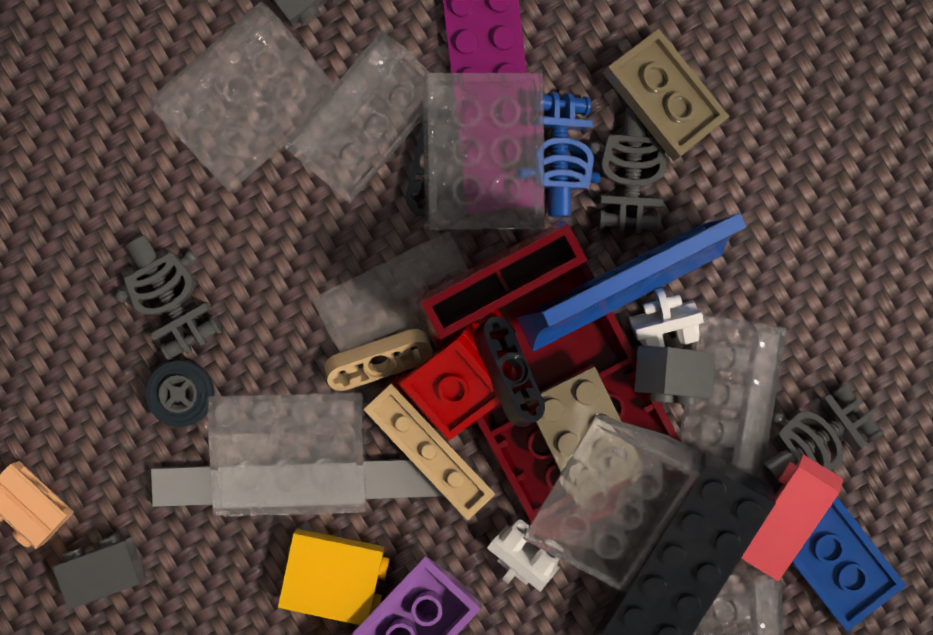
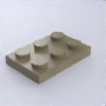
[602,29,730,161]
[527,365,644,502]

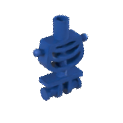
[517,92,601,218]

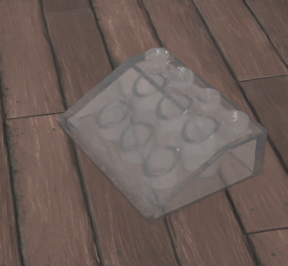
[148,1,342,192]
[423,73,545,230]
[208,393,366,516]
[523,415,701,592]

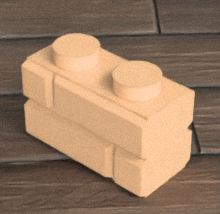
[0,461,74,549]

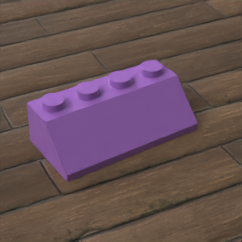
[351,555,481,635]

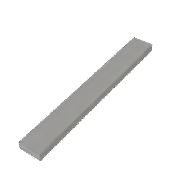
[151,459,444,507]

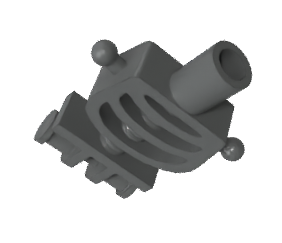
[589,108,670,233]
[115,235,222,362]
[762,384,885,483]

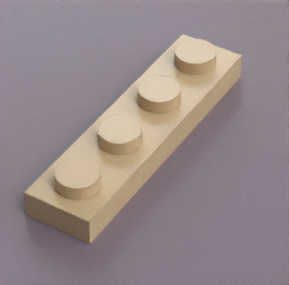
[363,384,495,521]

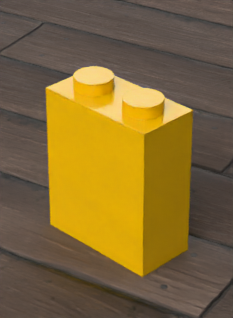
[278,528,390,625]

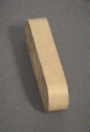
[324,329,433,391]

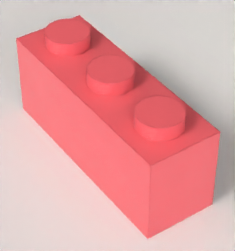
[741,454,843,582]

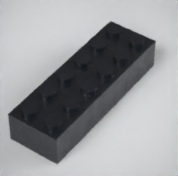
[593,450,776,635]

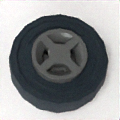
[146,360,215,428]

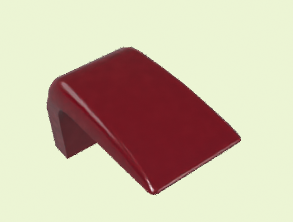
[415,221,691,543]

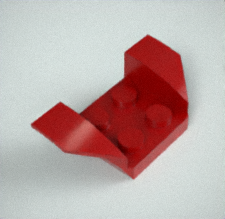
[380,309,517,441]

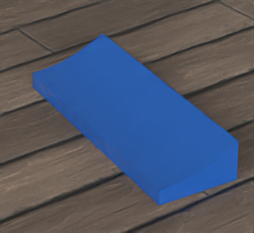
[516,213,746,352]

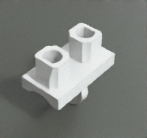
[629,288,704,347]
[487,520,562,592]

